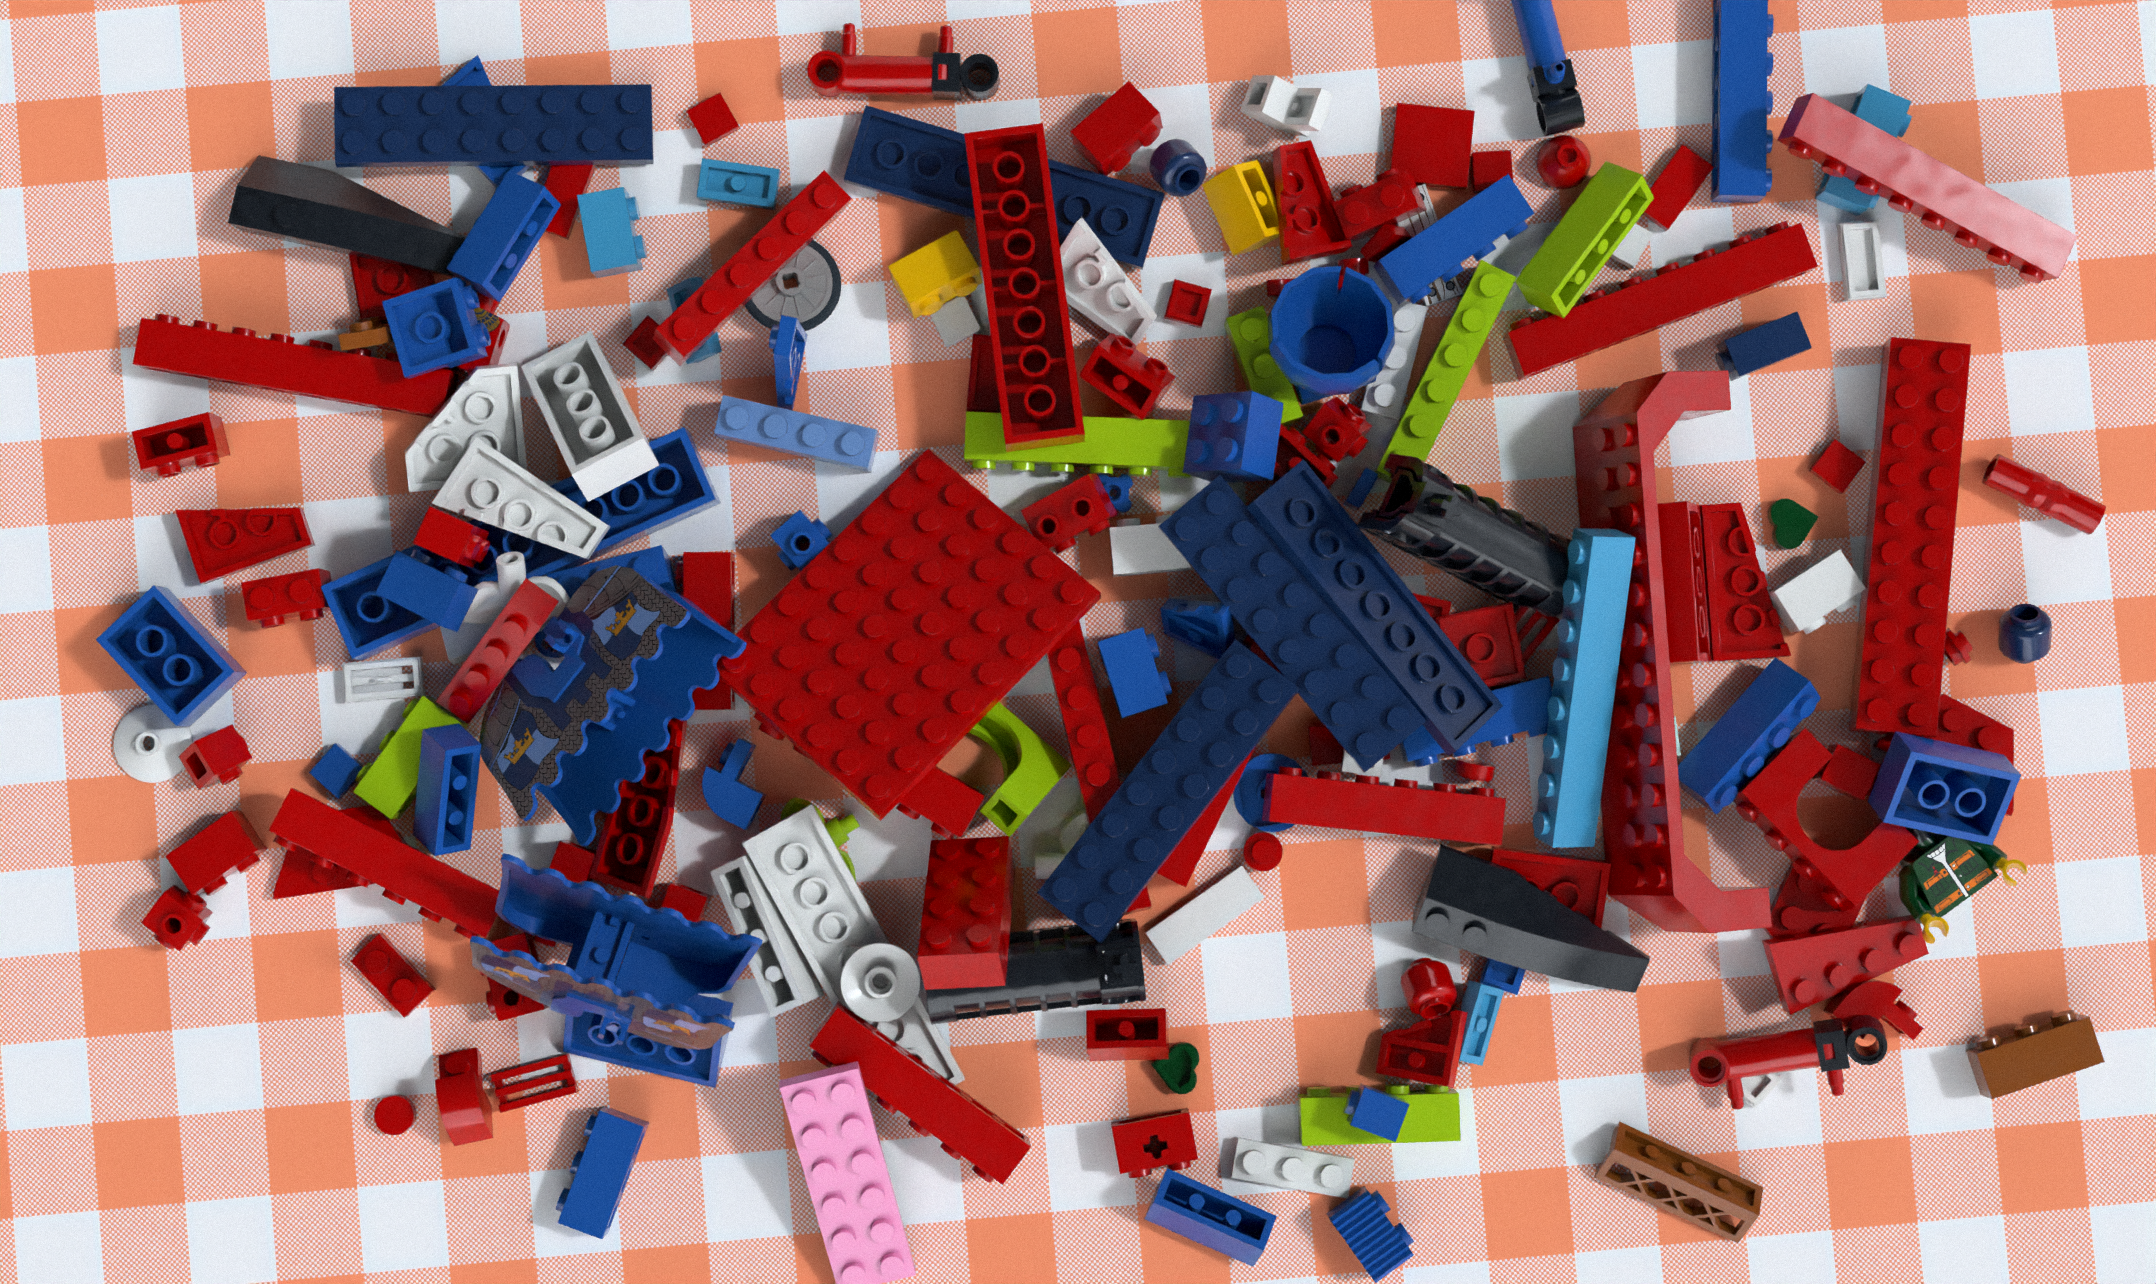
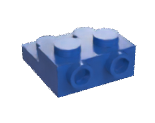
[382,277,491,379]

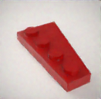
[1700,502,1791,662]
[1762,915,1929,1015]

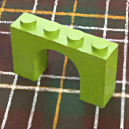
[968,702,1072,837]

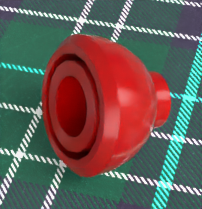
[1536,135,1591,189]

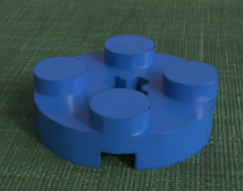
[1232,753,1308,832]

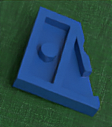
[1160,598,1235,659]

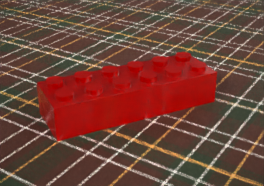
[753,712,987,840]

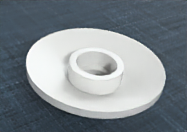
[114,705,193,783]
[840,942,920,1022]

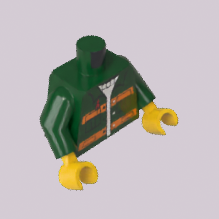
[1899,827,2027,944]

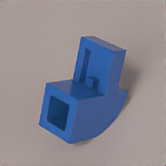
[702,738,767,830]

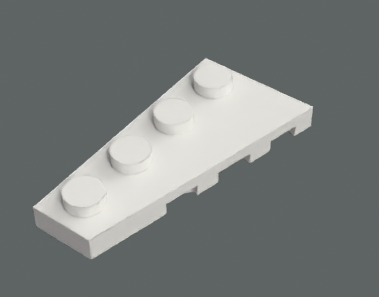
[432,437,610,559]

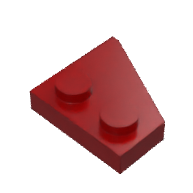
[1375,1010,1468,1088]

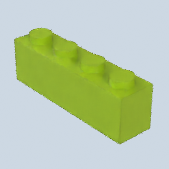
[1515,161,1654,318]
[1298,1083,1461,1146]

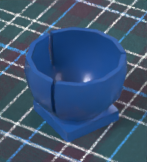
[1267,266,1395,405]

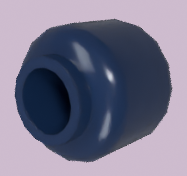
[1149,139,1207,197]
[1998,604,2052,664]

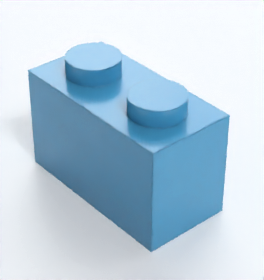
[577,187,647,278]

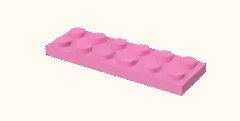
[779,1061,916,1284]

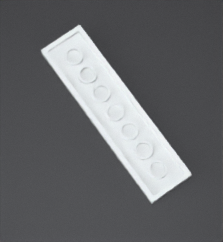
[742,803,965,1118]

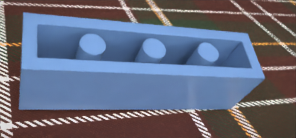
[714,395,880,472]

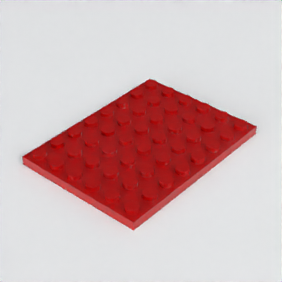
[717,449,1101,821]

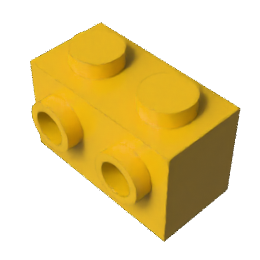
[1202,160,1279,256]
[888,229,983,319]

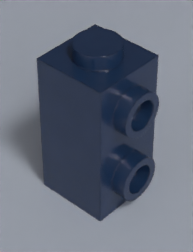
[1715,312,1812,381]

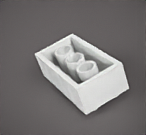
[521,331,659,502]

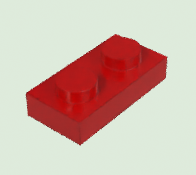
[351,933,436,1018]

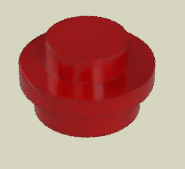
[1944,628,1973,666]
[1243,832,1283,871]

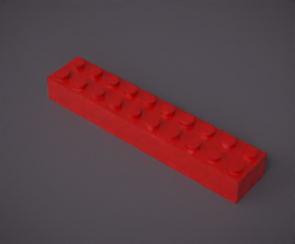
[1849,337,1971,739]

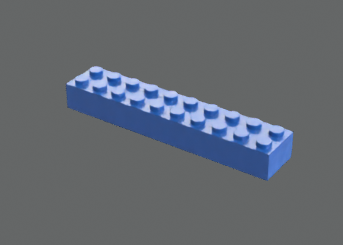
[321,427,721,661]

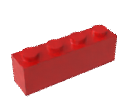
[676,552,735,711]
[436,578,559,724]

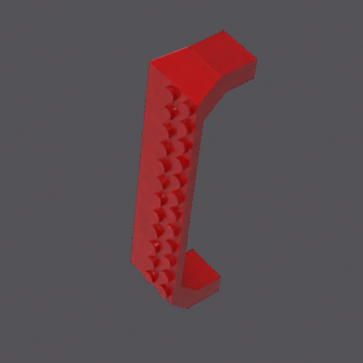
[1572,370,1772,933]

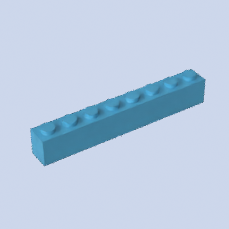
[1533,528,1636,848]

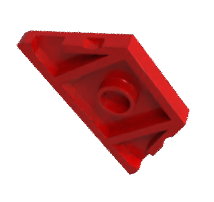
[1872,694,2014,816]
[273,805,408,900]
[1763,861,1867,940]

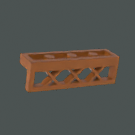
[1594,1122,1763,1243]

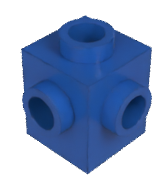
[770,510,833,571]

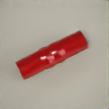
[1982,454,2106,535]

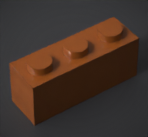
[1966,1010,2105,1099]

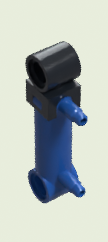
[1511,0,1585,136]

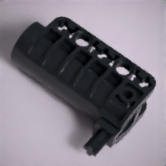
[1357,454,1572,617]
[926,918,1146,1025]

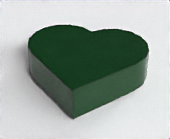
[1768,499,1819,550]
[1151,1042,1199,1094]

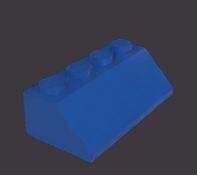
[563,975,734,1088]

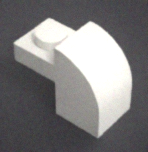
[1240,75,1333,137]

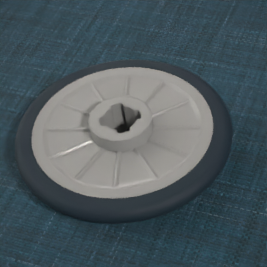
[745,240,841,331]

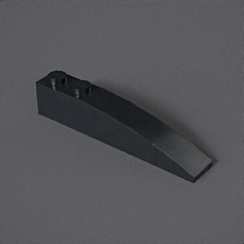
[228,155,466,277]
[1412,844,1650,993]

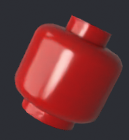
[1400,958,1457,1019]

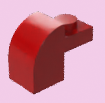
[1823,979,1924,1040]
[435,1047,493,1146]

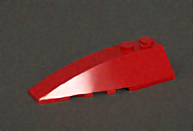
[589,718,687,898]

